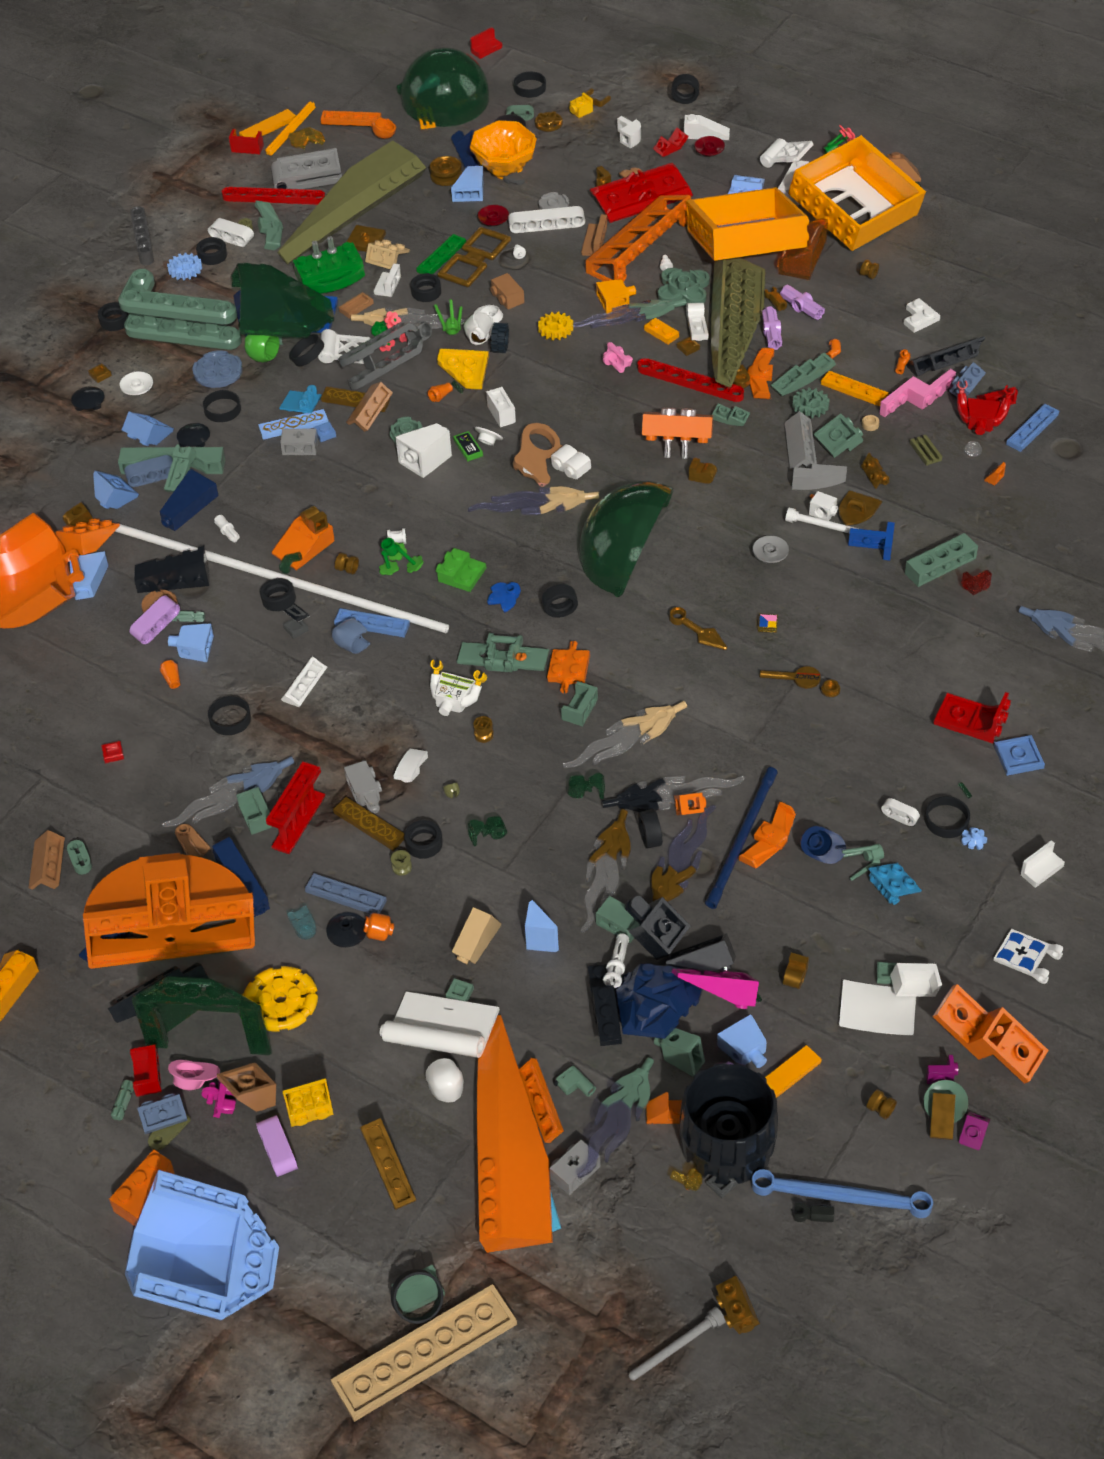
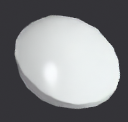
[474,305,503,323]

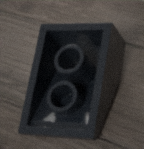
[666,933,736,972]

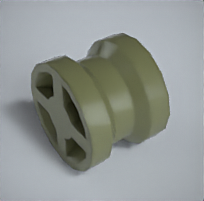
[391,850,412,876]

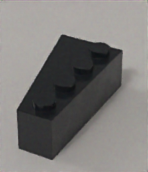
[134,546,209,593]

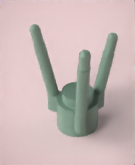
[842,843,884,881]

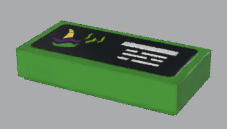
[453,431,483,462]

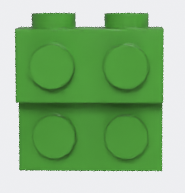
[436,548,486,592]

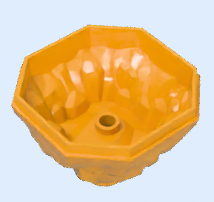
[470,120,537,179]

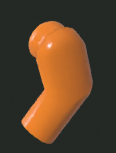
[826,339,841,359]
[896,349,911,374]

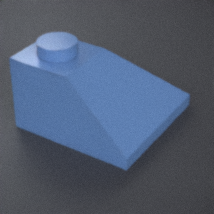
[93,471,139,509]

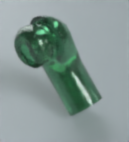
[279,552,302,574]

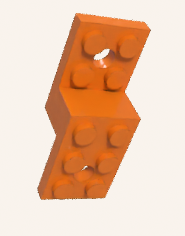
[932,984,1049,1084]

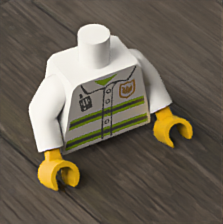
[430,659,487,716]

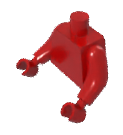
[956,380,1015,435]

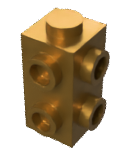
[716,1276,760,1334]

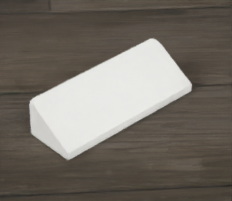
[281,656,327,707]

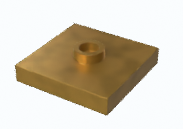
[347,225,386,252]

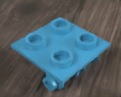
[279,385,322,414]
[869,863,922,905]

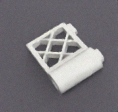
[760,138,813,168]
[318,329,370,364]

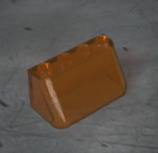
[777,218,828,280]

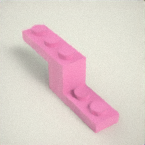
[880,369,956,417]

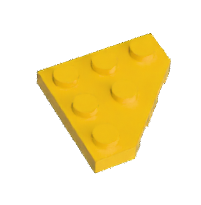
[437,349,489,389]

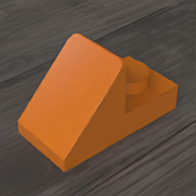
[647,1092,682,1124]

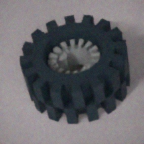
[491,322,509,353]

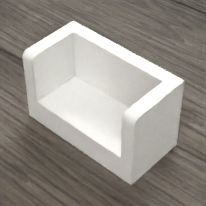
[486,387,516,427]
[890,963,942,997]

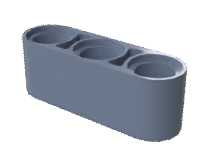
[124,455,173,487]

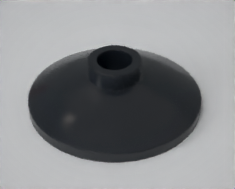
[326,912,366,948]

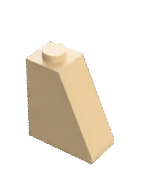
[452,907,501,965]

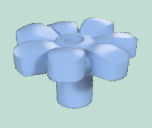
[961,827,987,850]

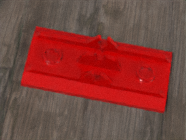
[590,163,693,223]

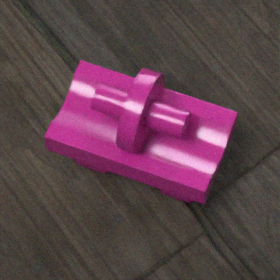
[201,1081,236,1118]

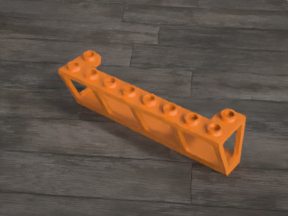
[586,195,691,282]

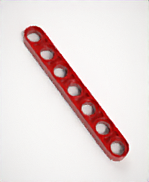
[222,187,325,205]
[637,358,744,402]

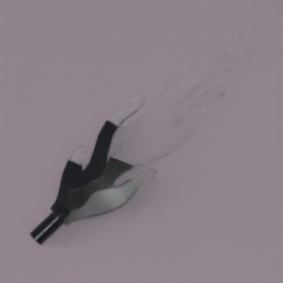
[602,776,745,812]

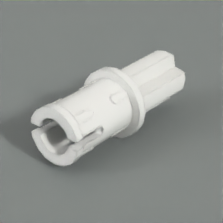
[214,515,240,543]

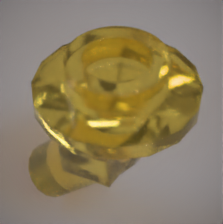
[670,1168,702,1191]

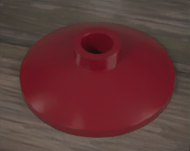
[695,136,725,156]
[478,205,509,225]

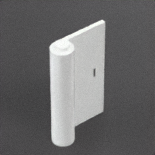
[380,992,500,1058]

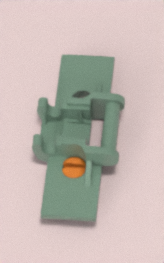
[457,633,549,672]

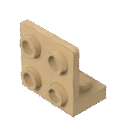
[365,239,410,270]

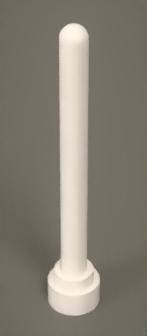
[785,507,859,534]

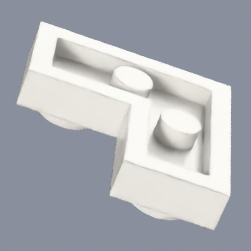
[904,298,940,333]

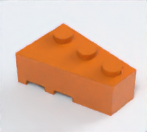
[109,1150,175,1226]

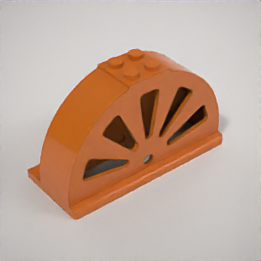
[83,853,255,969]

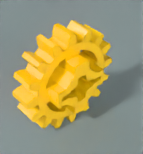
[538,312,573,341]

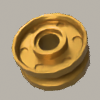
[430,156,462,186]

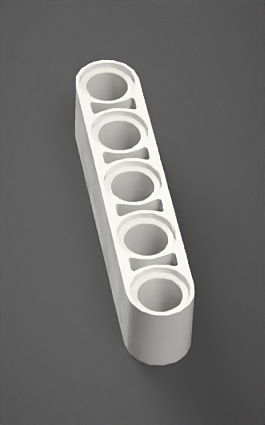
[508,206,585,233]

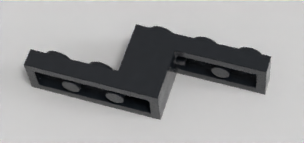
[588,964,622,1046]

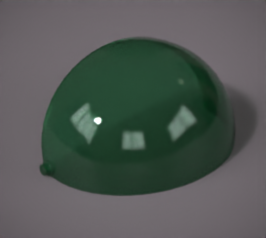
[579,481,674,597]

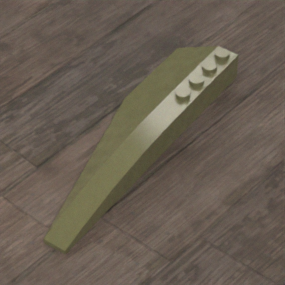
[277,140,426,265]
[711,257,765,388]

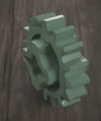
[792,388,830,418]

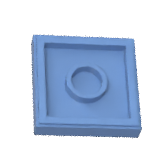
[994,735,1045,776]

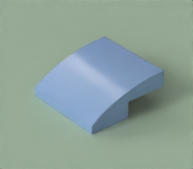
[728,175,765,194]

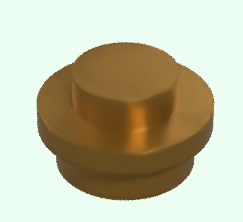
[821,679,840,697]

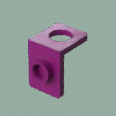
[959,1112,991,1150]

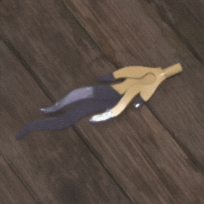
[468,486,599,515]

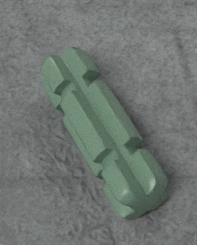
[172,611,205,622]
[111,1080,134,1121]

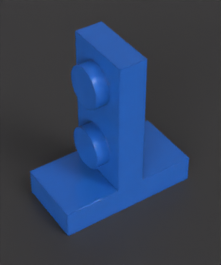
[848,522,895,561]

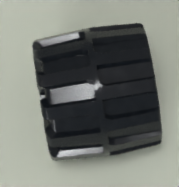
[679,1063,778,1185]

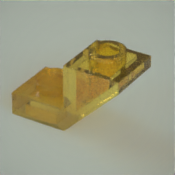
[288,127,325,149]

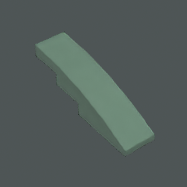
[771,352,836,396]

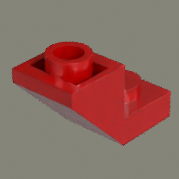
[653,128,689,157]

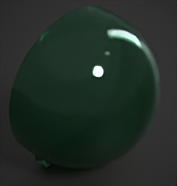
[397,47,489,127]

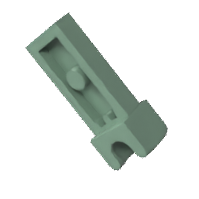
[164,444,196,493]

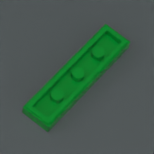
[416,234,466,274]

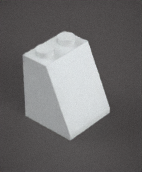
[396,423,452,478]

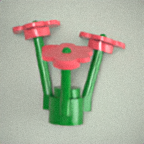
[823,125,855,154]

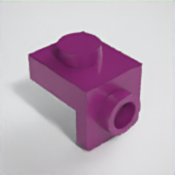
[926,1055,958,1084]

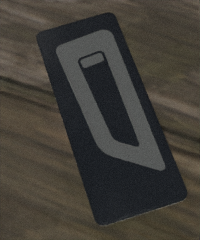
[283,603,310,622]

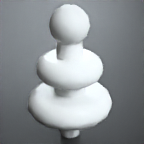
[513,245,526,259]
[660,255,673,271]

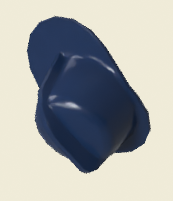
[800,826,846,864]

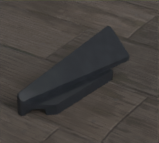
[906,336,985,377]
[108,962,212,1023]

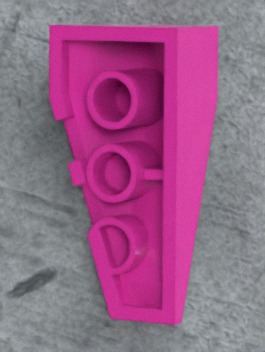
[672,969,759,1009]

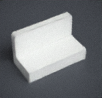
[374,264,401,297]
[1021,840,1065,888]

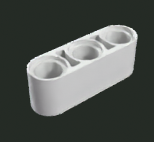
[208,218,254,247]

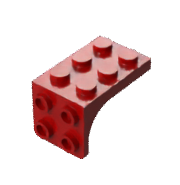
[934,692,1011,743]

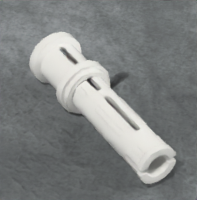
[603,934,629,988]

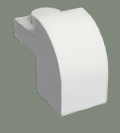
[617,116,641,148]

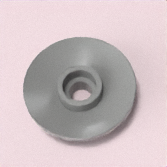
[753,536,789,563]

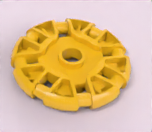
[243,966,318,1032]

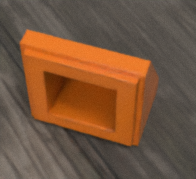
[984,462,1006,486]

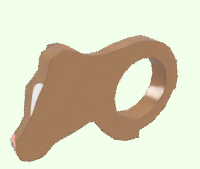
[513,423,562,487]

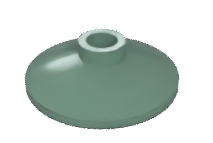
[924,1080,968,1123]

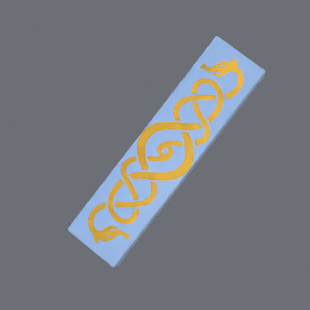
[258,409,328,440]

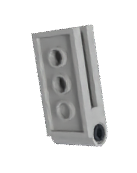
[271,148,342,189]

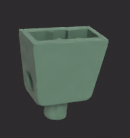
[654,1028,705,1077]

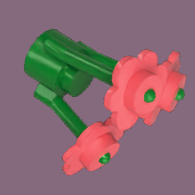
[371,311,408,352]

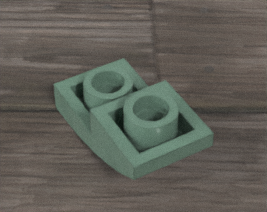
[712,403,750,426]

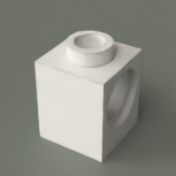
[809,491,838,521]

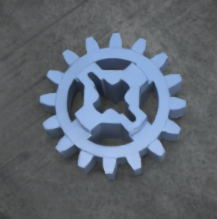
[167,253,202,280]

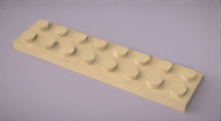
[331,1284,517,1422]

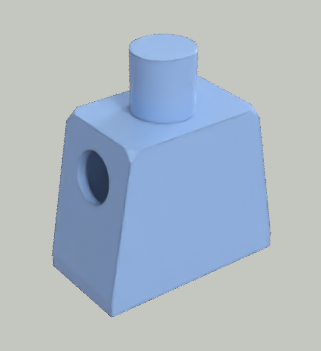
[168,624,214,662]
[717,1014,767,1068]

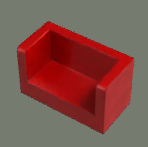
[229,129,264,155]
[130,1045,162,1097]

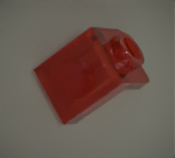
[961,570,992,595]

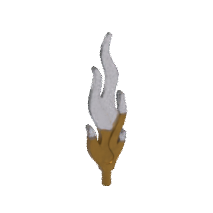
[581,809,631,933]

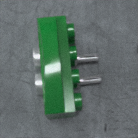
[293,236,365,294]

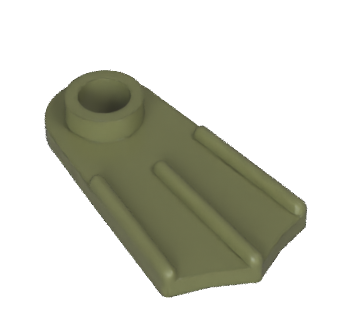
[148,1114,191,1150]

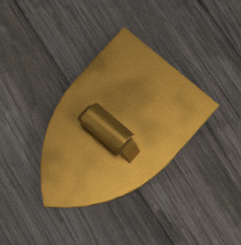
[839,490,882,526]

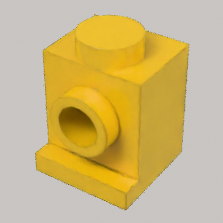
[569,92,593,118]

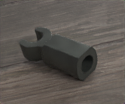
[795,1203,834,1223]

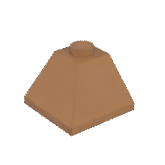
[887,152,921,182]
[217,1063,276,1112]

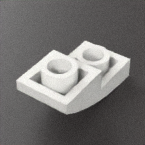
[394,748,428,782]

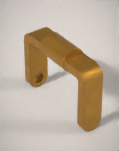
[586,88,611,107]

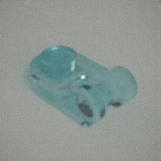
[287,906,317,940]

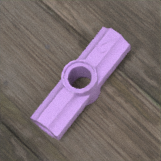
[780,284,825,320]
[762,306,782,350]

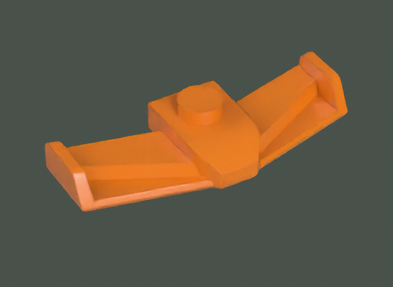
[747,348,774,399]
[739,802,796,869]

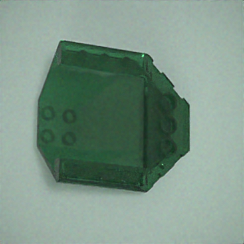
[230,263,334,338]
[132,976,272,1055]

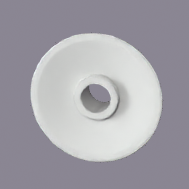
[475,427,504,446]

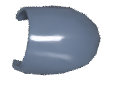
[332,618,370,654]

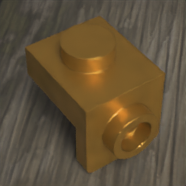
[596,166,611,187]

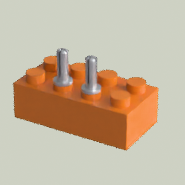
[642,408,713,459]

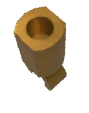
[765,287,787,311]

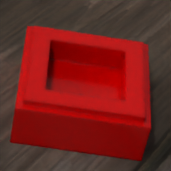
[101,741,124,764]

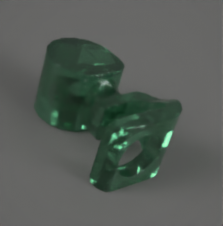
[568,773,605,799]
[468,816,507,846]

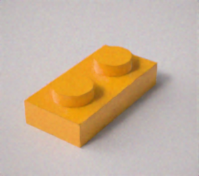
[644,318,679,345]

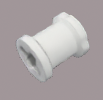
[387,528,406,544]

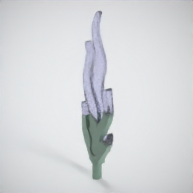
[573,299,687,328]
[577,1057,654,1178]

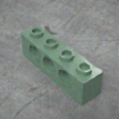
[905,533,978,587]

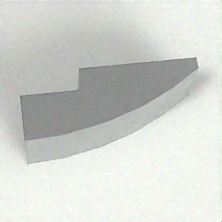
[792,464,847,490]

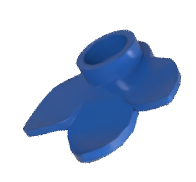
[487,582,521,613]

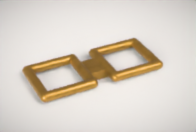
[437,227,511,287]

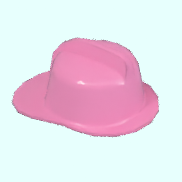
[168,1060,220,1090]

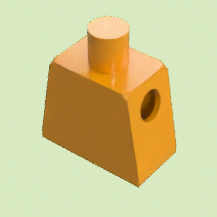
[596,279,636,314]

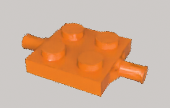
[547,641,590,693]

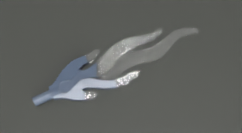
[1019,606,1104,652]
[162,757,295,827]

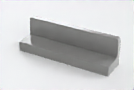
[784,411,817,471]

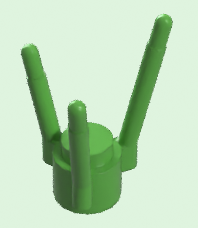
[434,299,463,335]

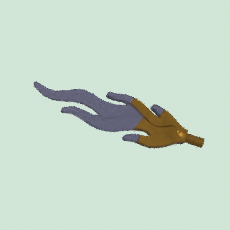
[652,805,716,902]

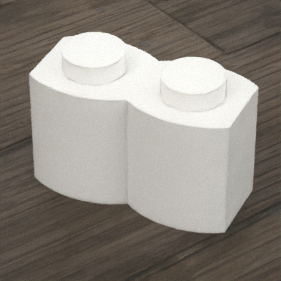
[551,444,591,479]

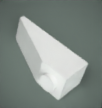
[684,114,730,140]

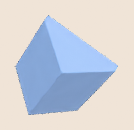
[525,900,559,952]

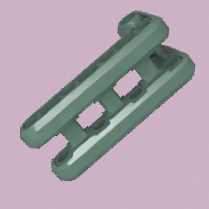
[118,269,242,350]

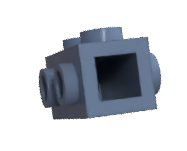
[949,362,986,397]

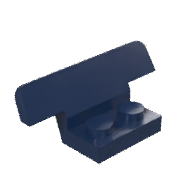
[451,130,479,168]

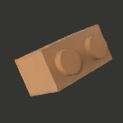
[490,273,524,310]

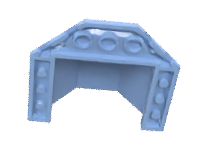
[125,1170,279,1320]

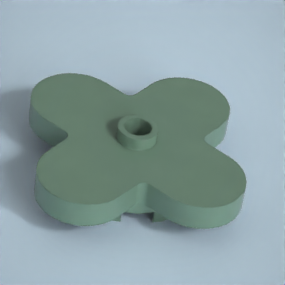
[658,268,710,303]

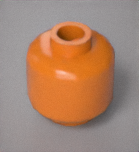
[363,913,394,941]

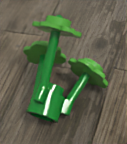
[379,538,424,575]

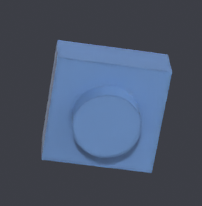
[314,422,336,442]

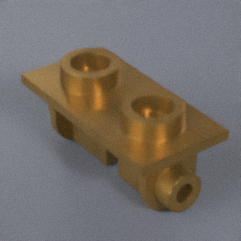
[861,453,890,489]

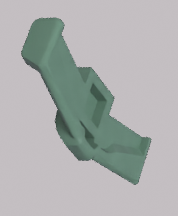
[254,200,283,250]

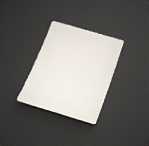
[839,980,916,1035]

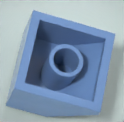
[122,411,174,446]

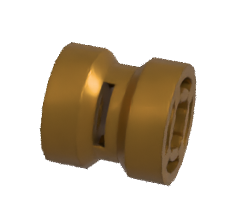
[335,553,359,575]
[473,716,494,743]
[866,1089,897,1120]

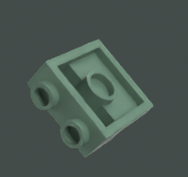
[814,413,863,458]

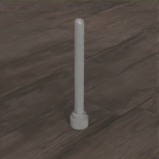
[629,1307,726,1380]

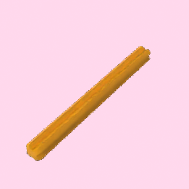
[265,101,316,156]

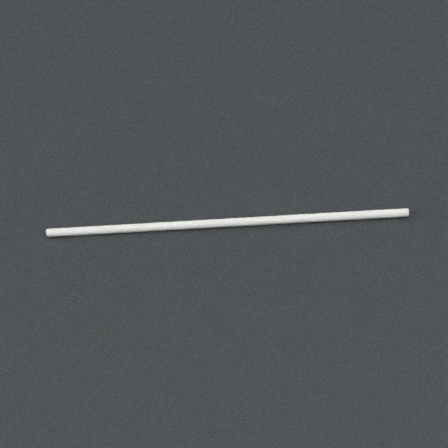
[115,524,449,633]

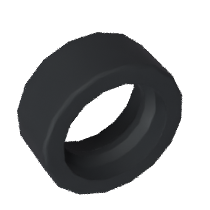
[671,74,699,104]
[196,237,227,265]
[411,273,441,302]
[98,302,129,331]
[260,578,296,611]
[542,584,578,618]
[638,809,663,849]
[404,820,443,859]

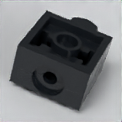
[625,896,691,960]

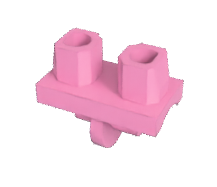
[603,342,633,373]

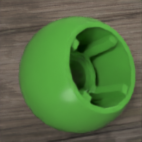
[245,326,280,363]

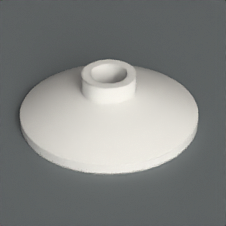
[120,372,153,395]

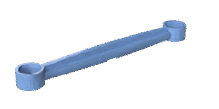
[752,1169,933,1218]

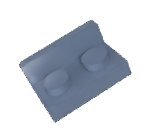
[137,1094,188,1134]

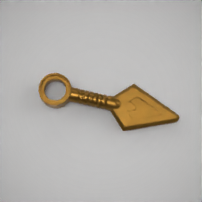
[669,607,727,650]

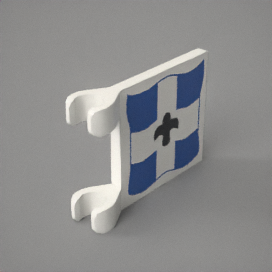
[994,929,1063,984]

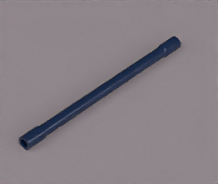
[705,767,778,909]

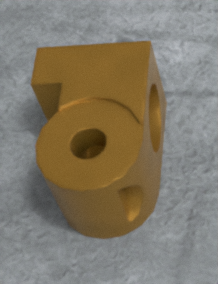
[689,458,717,484]
[63,502,93,526]
[300,506,328,535]
[783,952,809,989]

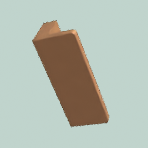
[581,214,607,256]
[346,382,393,432]
[29,830,65,890]

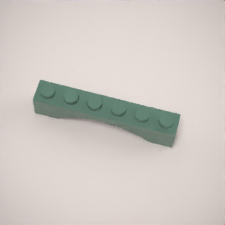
[118,447,225,474]

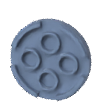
[192,350,243,388]

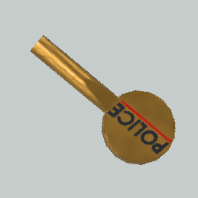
[760,666,821,689]

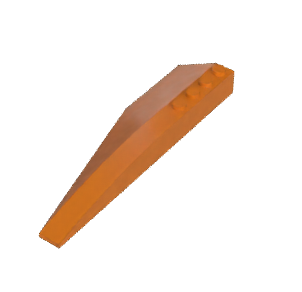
[477,1015,553,1253]

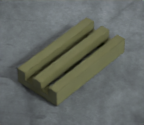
[910,435,942,466]

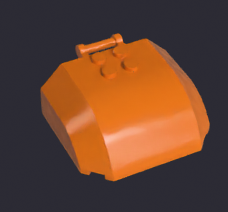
[0,513,84,628]

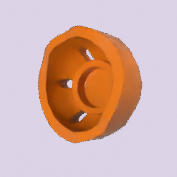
[372,117,396,139]

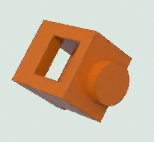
[674,793,706,815]

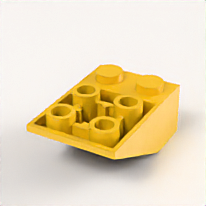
[283,1078,334,1127]

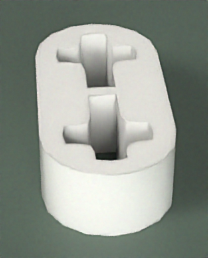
[881,798,920,826]

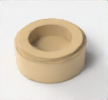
[862,415,879,431]

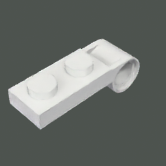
[686,303,709,341]

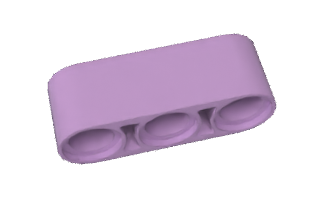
[130,596,180,644]
[256,1115,298,1177]

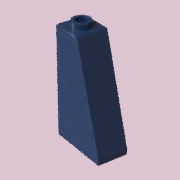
[160,469,219,531]
[212,837,270,917]

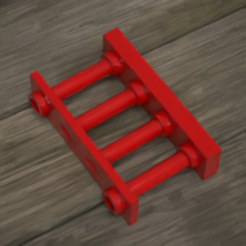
[266,761,325,855]

